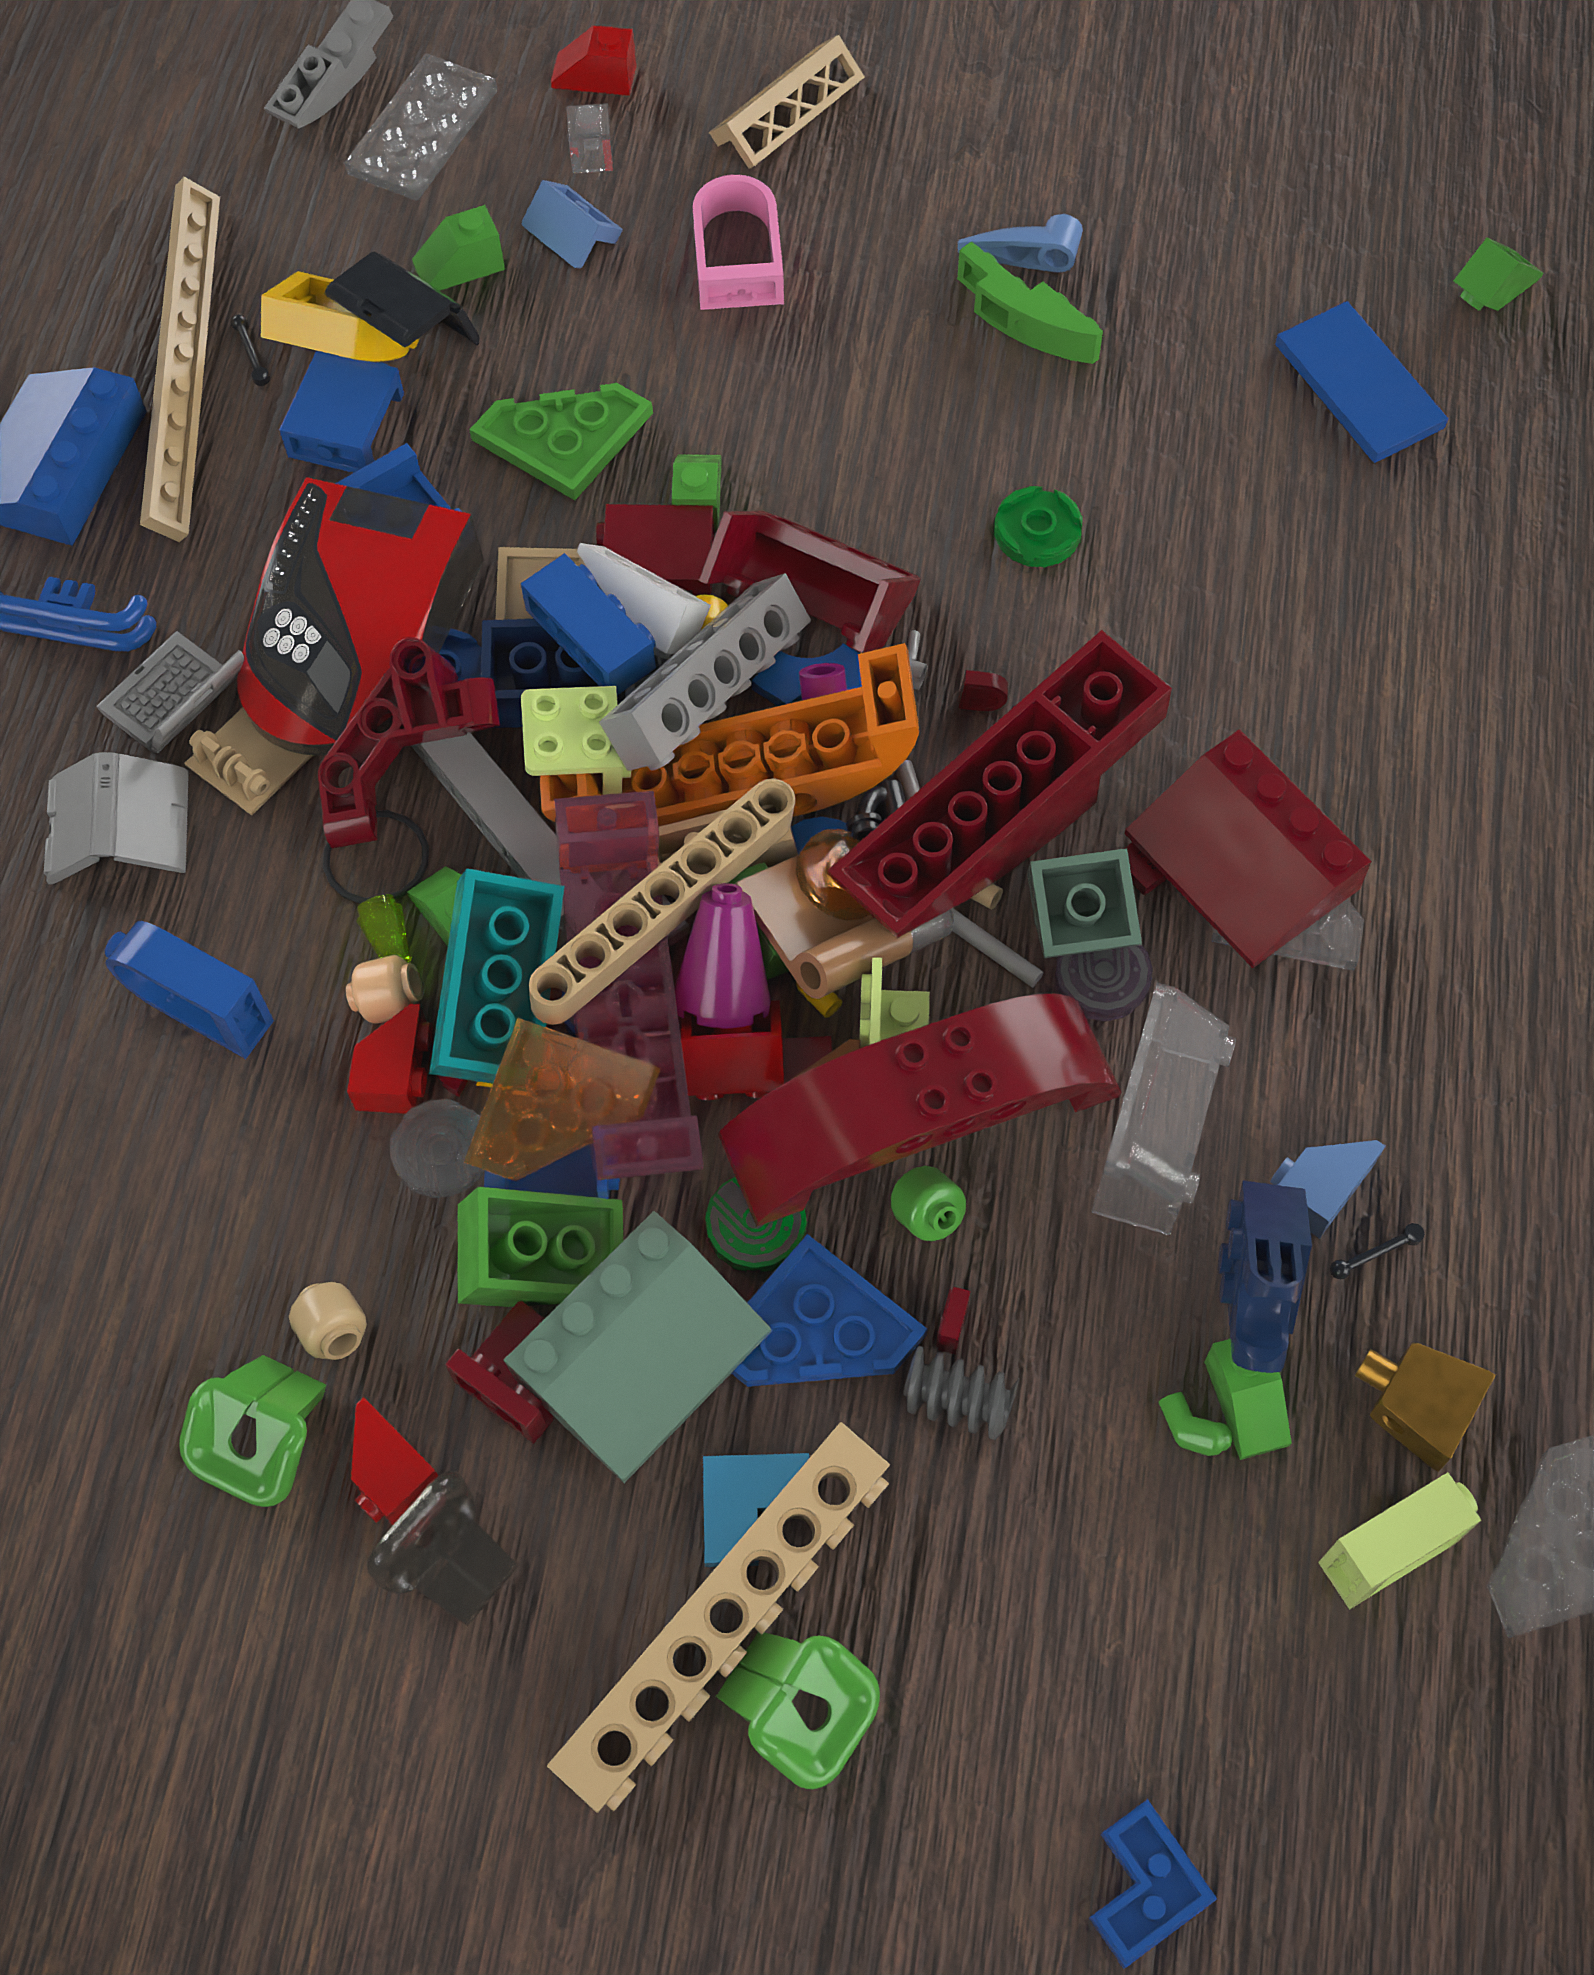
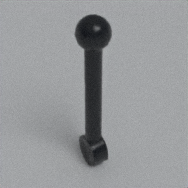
[231,314,270,386]
[1330,1223,1425,1280]

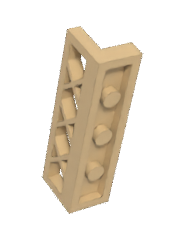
[709,34,864,168]

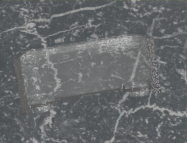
[1091,982,1236,1236]

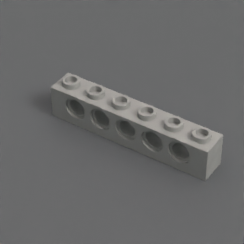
[599,573,811,771]

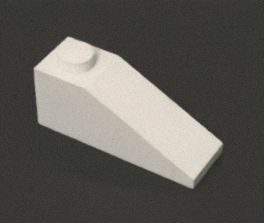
[577,543,711,659]

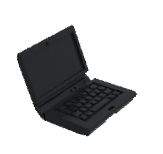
[325,251,480,348]

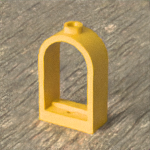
[261,271,419,361]

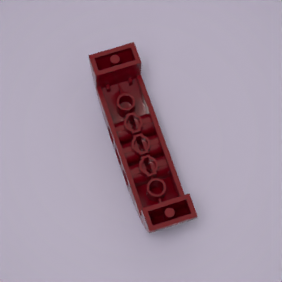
[718,994,1122,1226]

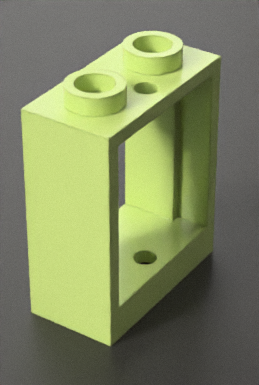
[1318,1472,1481,1610]

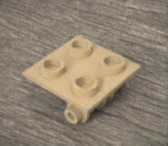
[185,707,316,815]

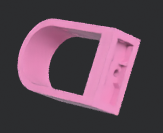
[693,175,784,310]

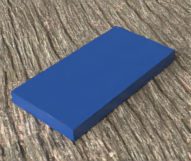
[1275,301,1449,463]

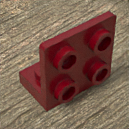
[445,1301,555,1444]

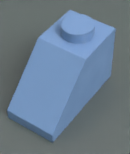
[1270,1140,1385,1239]

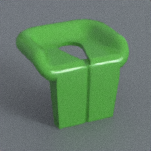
[179,1355,326,1507]
[716,1632,880,1789]

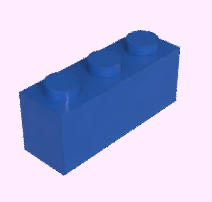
[521,553,656,695]

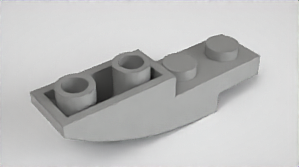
[264,0,393,128]

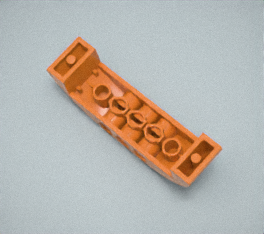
[540,643,919,841]

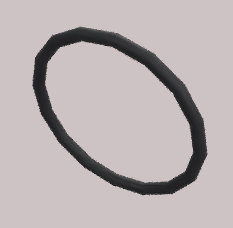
[323,810,429,905]

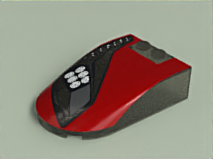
[237,477,484,756]

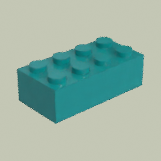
[429,868,565,1089]

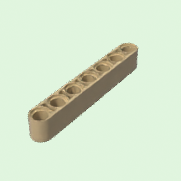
[529,778,795,1025]

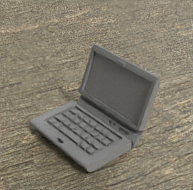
[96,631,244,753]
[44,752,189,884]

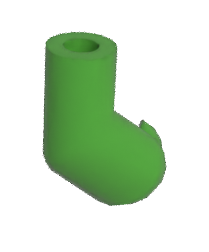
[1158,1392,1233,1456]

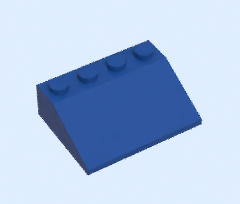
[0,367,147,546]

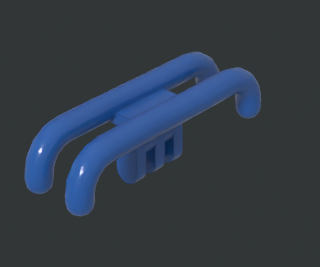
[0,577,156,651]

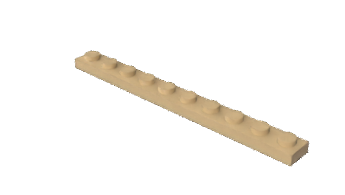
[140,177,220,542]

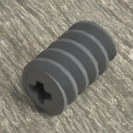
[903,1346,1020,1441]

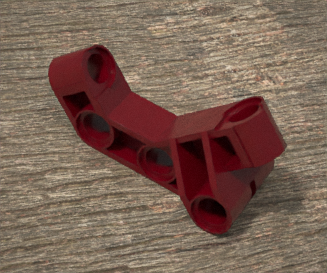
[318,637,500,848]

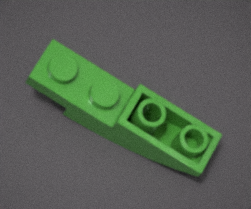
[957,241,1103,364]

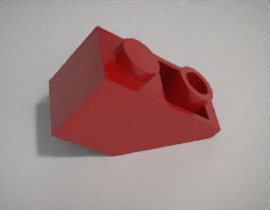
[347,1004,433,1114]

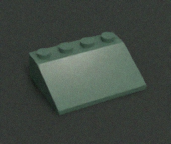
[504,1211,772,1483]

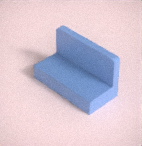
[522,180,623,268]

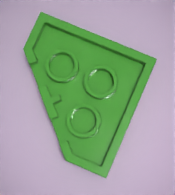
[469,383,653,500]

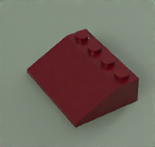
[1124,729,1372,968]

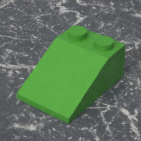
[458,1187,623,1307]

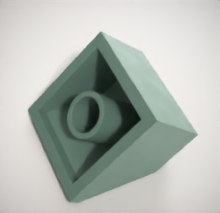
[1027,848,1142,958]

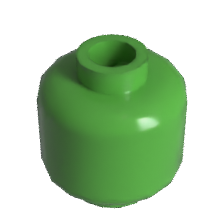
[891,1165,966,1242]

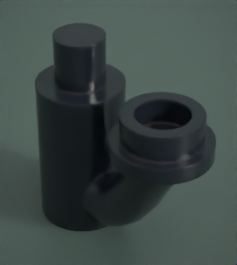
[846,780,906,842]

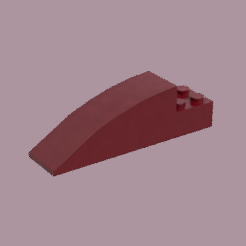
[828,630,1172,938]

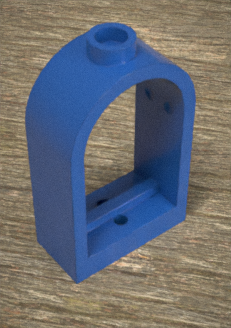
[105,921,274,1059]

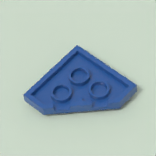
[731,1234,928,1387]

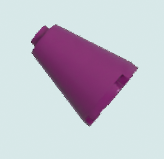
[672,883,771,1028]

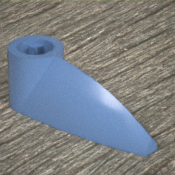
[958,214,1083,272]

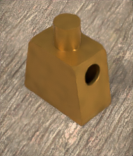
[1355,1343,1496,1472]

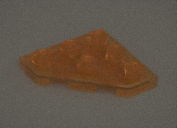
[464,1018,661,1181]

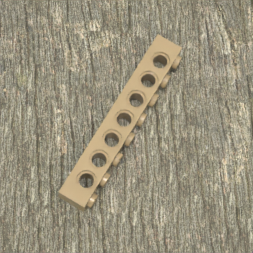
[547,1422,890,1813]

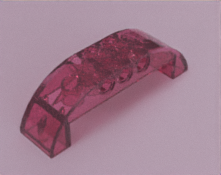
[554,791,703,1180]

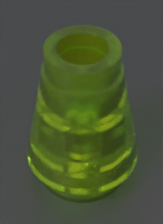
[356,894,411,963]

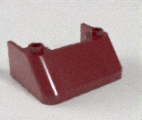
[699,511,921,653]

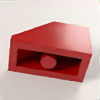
[551,25,636,96]
[351,1397,443,1529]

